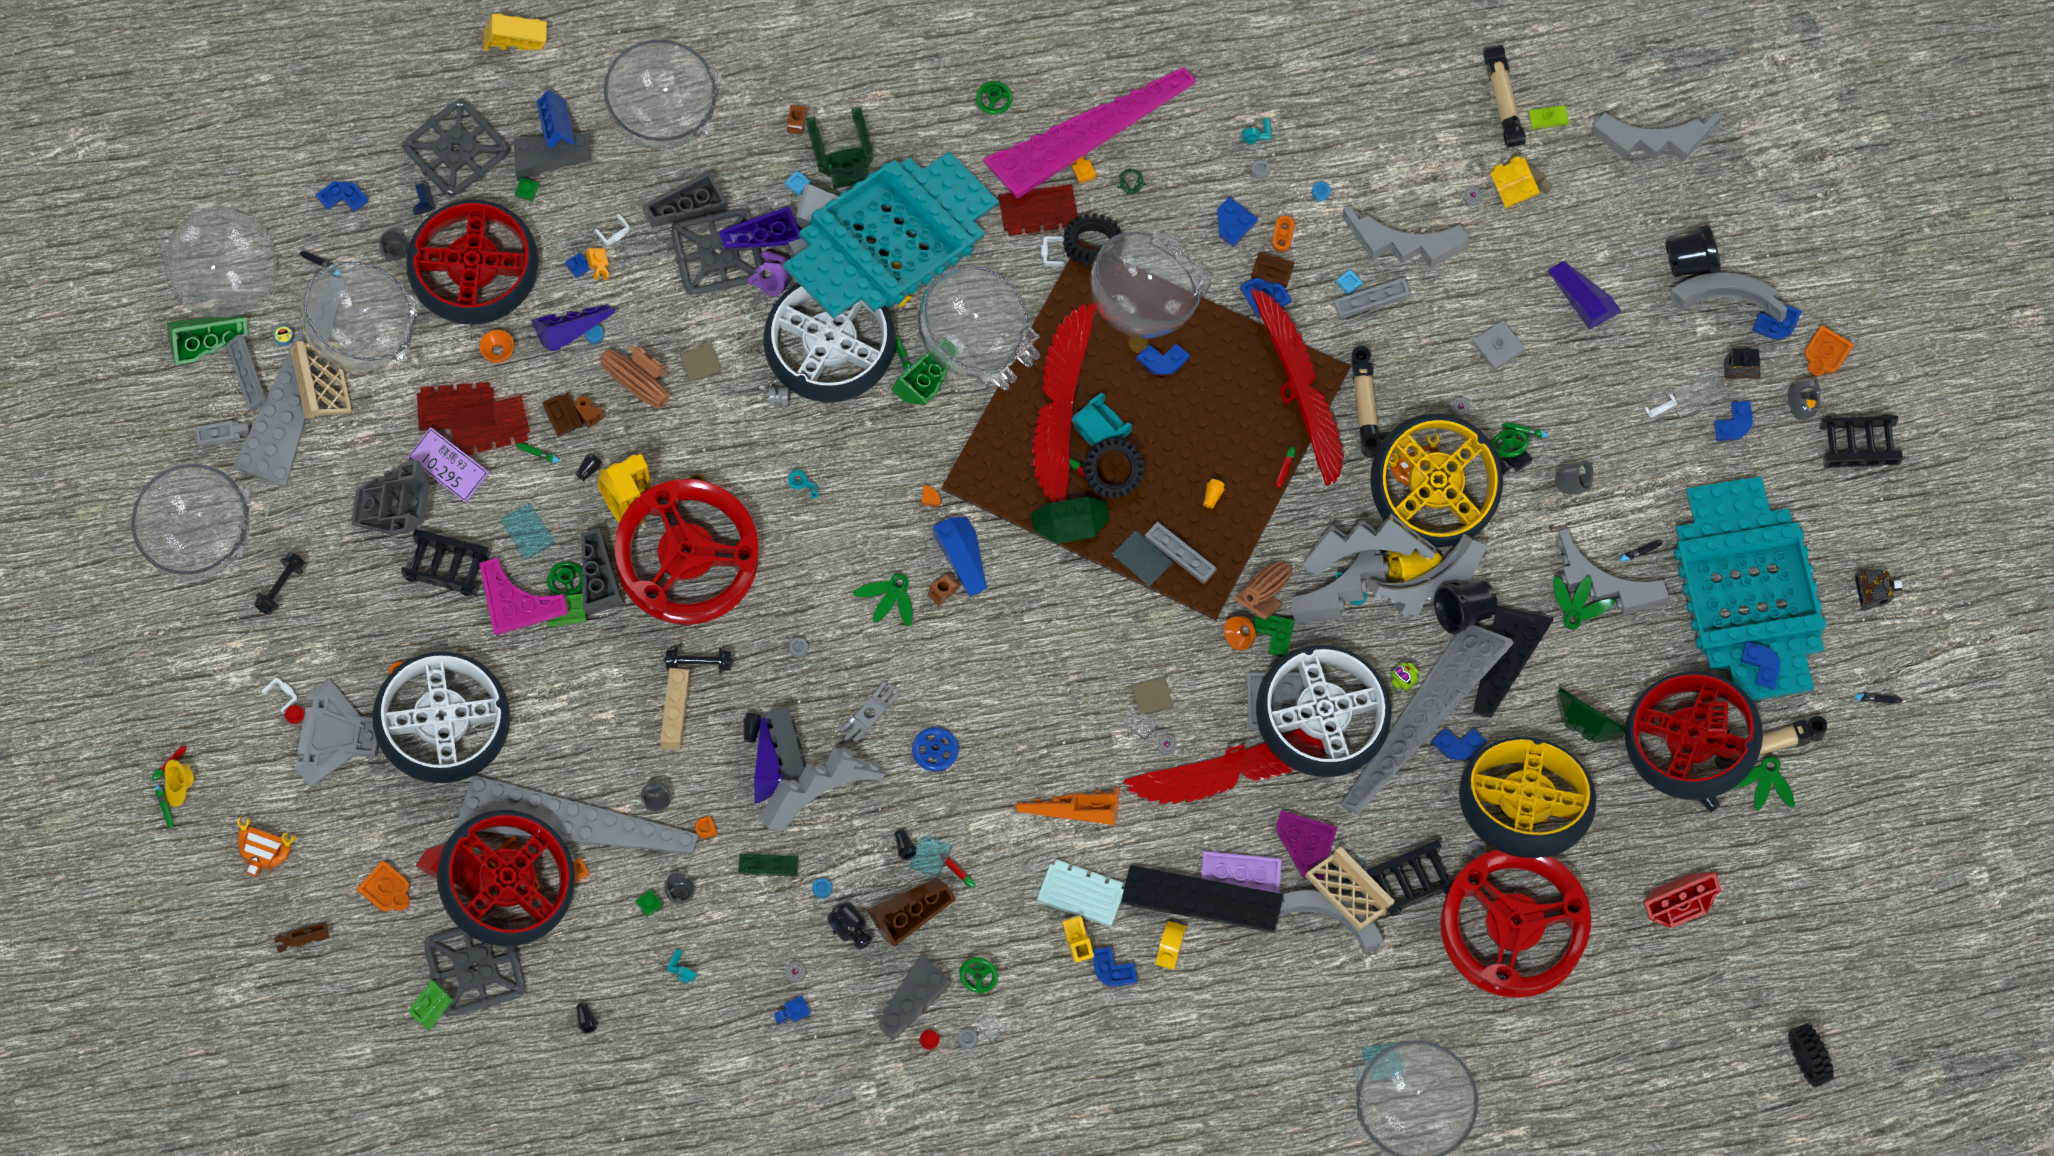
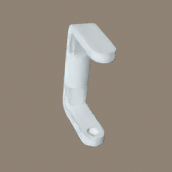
[594,213,630,246]
[1041,236,1065,267]
[1645,394,1677,418]
[261,678,298,713]

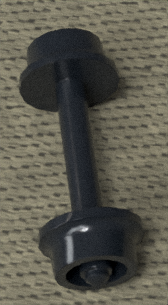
[254,552,305,615]
[663,647,734,674]

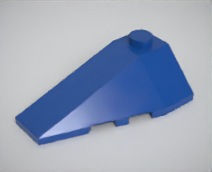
[933,516,987,597]

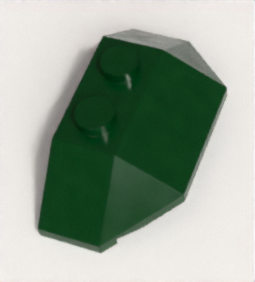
[1031,497,1110,544]
[1556,687,1626,743]

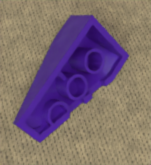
[719,206,801,249]
[1548,261,1621,330]
[531,304,615,351]
[754,718,783,804]

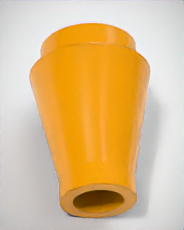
[1203,479,1225,509]

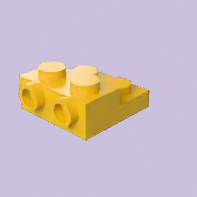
[1490,156,1541,209]

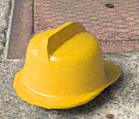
[165,760,194,807]

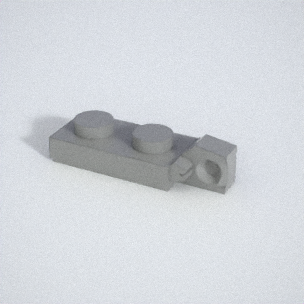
[195,421,250,447]

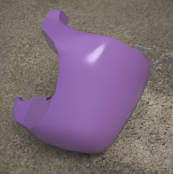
[747,251,792,297]

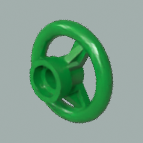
[976,81,1013,115]
[1491,429,1529,458]
[547,561,583,596]
[959,957,998,993]

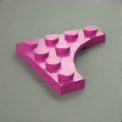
[479,558,569,636]

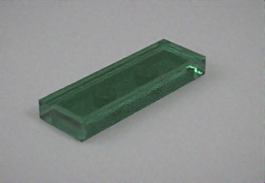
[738,854,799,877]

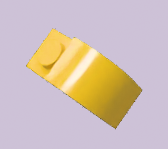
[1061,915,1094,963]
[1155,921,1187,970]

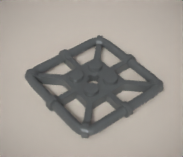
[402,99,510,197]
[671,208,764,295]
[424,917,525,1017]

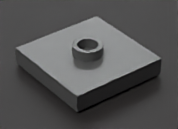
[1472,321,1526,371]

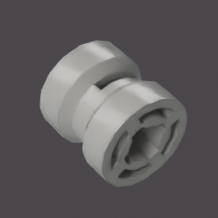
[769,387,788,406]

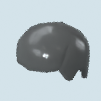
[379,230,408,261]
[640,781,672,811]
[665,872,695,904]

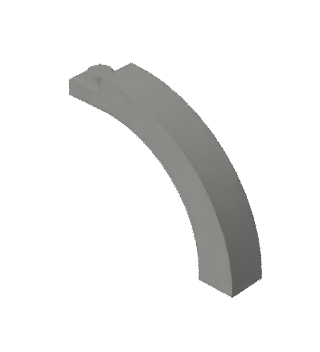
[1670,273,1787,323]
[1279,890,1384,953]

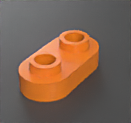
[1272,216,1295,253]

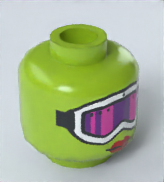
[1390,662,1419,691]

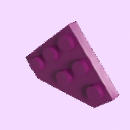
[1275,811,1338,880]

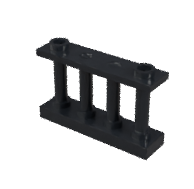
[1819,414,1903,468]
[401,529,490,596]
[1366,840,1455,917]

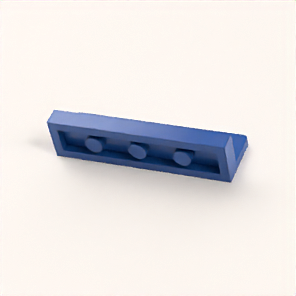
[536,89,575,148]

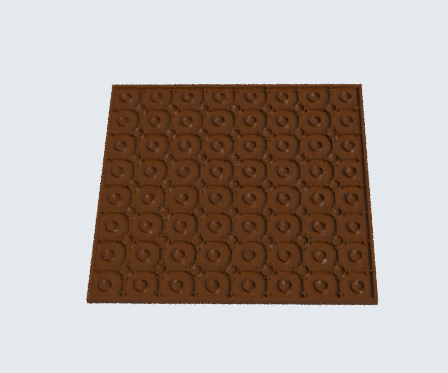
[942,240,1351,621]

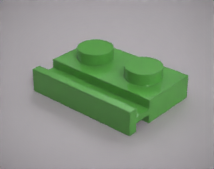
[547,593,586,627]
[408,980,454,1030]

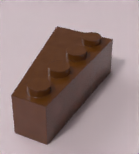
[866,878,956,947]

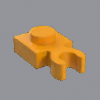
[1072,156,1096,184]
[585,248,609,280]

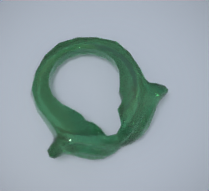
[1118,168,1147,194]

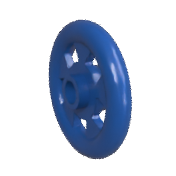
[912,727,959,772]

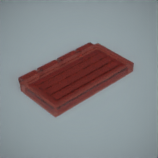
[998,184,1078,236]
[417,382,496,431]
[447,396,530,456]

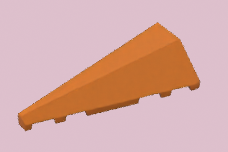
[1016,787,1120,825]

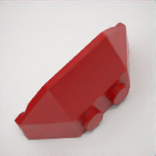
[416,843,493,905]
[1643,871,1721,928]

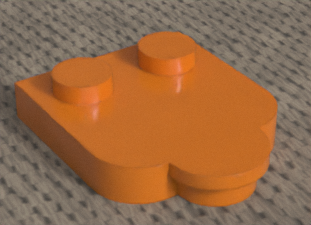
[1805,325,1854,376]
[356,860,410,912]

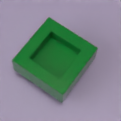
[515,177,539,202]
[635,889,663,918]

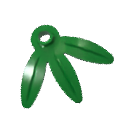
[853,573,913,627]
[1553,575,1615,630]
[1733,756,1795,811]

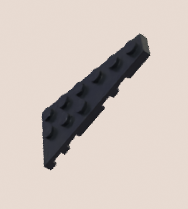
[1472,606,1554,718]

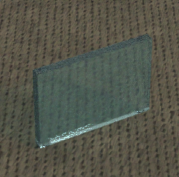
[500,503,555,560]
[1113,530,1173,587]

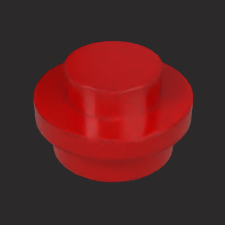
[285,705,305,724]
[920,1030,940,1050]

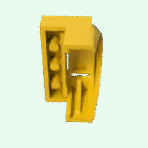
[597,454,651,525]

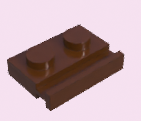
[1251,252,1295,288]
[542,392,583,437]

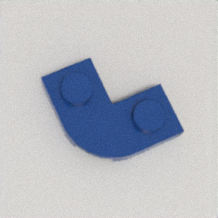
[315,181,369,212]
[1752,304,1802,340]
[1136,344,1190,375]
[1714,401,1753,441]
[1741,642,1780,690]
[1432,728,1487,760]
[1093,947,1137,987]

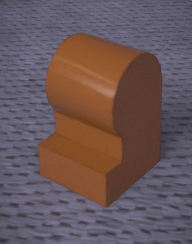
[787,105,808,135]
[575,396,604,429]
[928,574,960,606]

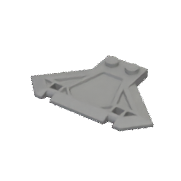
[295,679,378,787]

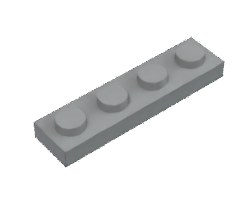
[1333,278,1411,319]
[226,335,266,410]
[1145,522,1217,584]

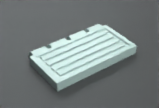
[1037,859,1124,928]

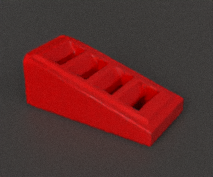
[1707,701,1729,739]

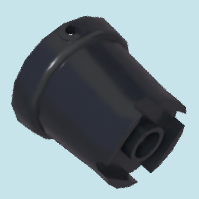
[1665,225,1721,277]
[1434,581,1497,635]

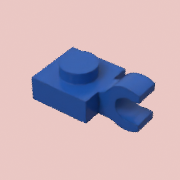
[774,995,811,1024]

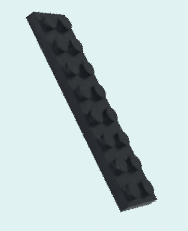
[1121,865,1284,933]

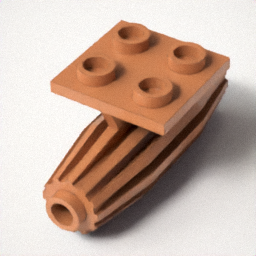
[600,345,670,409]
[1234,561,1292,620]

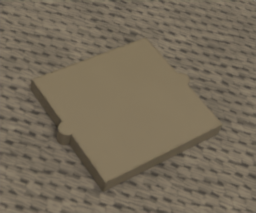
[680,344,721,382]
[1132,677,1173,715]

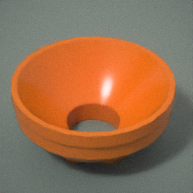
[479,330,514,363]
[1224,615,1256,651]

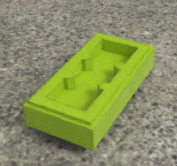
[1528,105,1569,129]

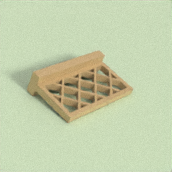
[290,341,352,419]
[1305,847,1395,931]

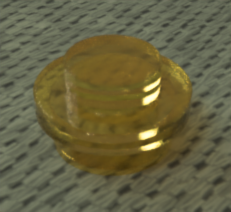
[1129,334,1148,353]

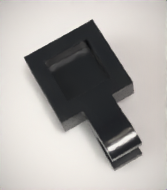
[1501,447,1532,474]

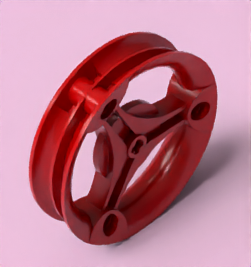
[615,479,758,625]
[1440,850,1591,998]

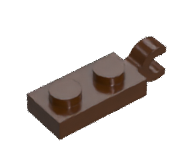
[274,922,329,952]

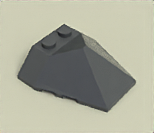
[351,460,429,535]

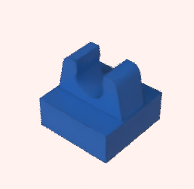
[565,252,592,279]

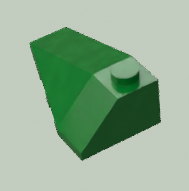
[167,316,248,365]
[891,338,958,406]

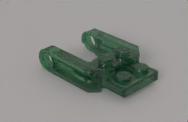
[806,107,873,189]

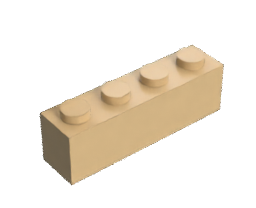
[660,668,690,751]

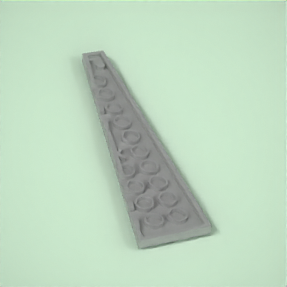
[233,272,346,488]
[1341,625,1514,814]
[455,775,699,855]

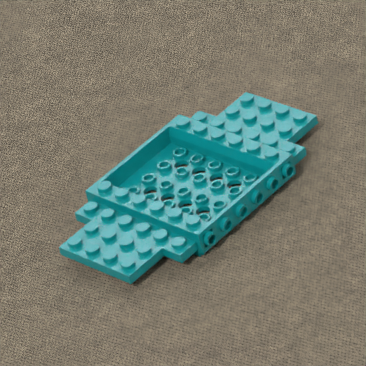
[783,151,1000,319]
[1674,476,1826,701]

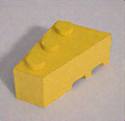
[483,13,547,50]

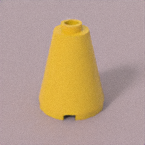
[1386,549,1442,583]

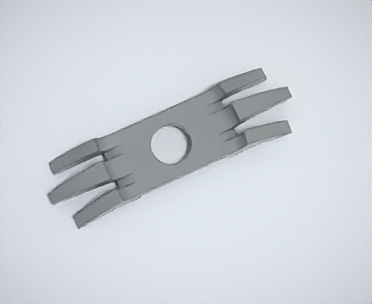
[839,681,900,743]

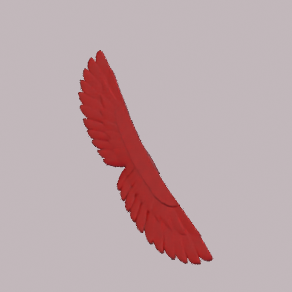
[1251,289,1344,486]
[1032,303,1095,503]
[1123,726,1334,804]

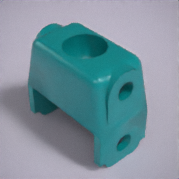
[1071,393,1132,447]

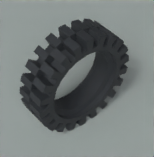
[1063,213,1122,268]
[1083,438,1144,498]
[1788,1023,1834,1087]

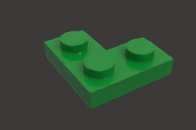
[1254,615,1294,657]

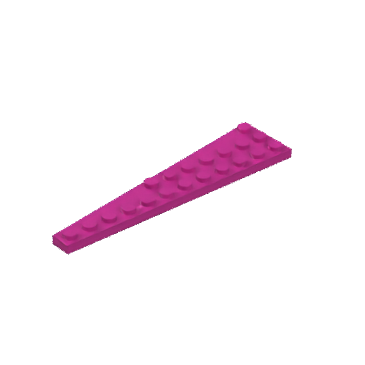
[983,67,1195,199]

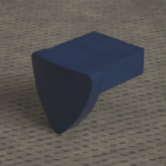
[413,183,436,215]

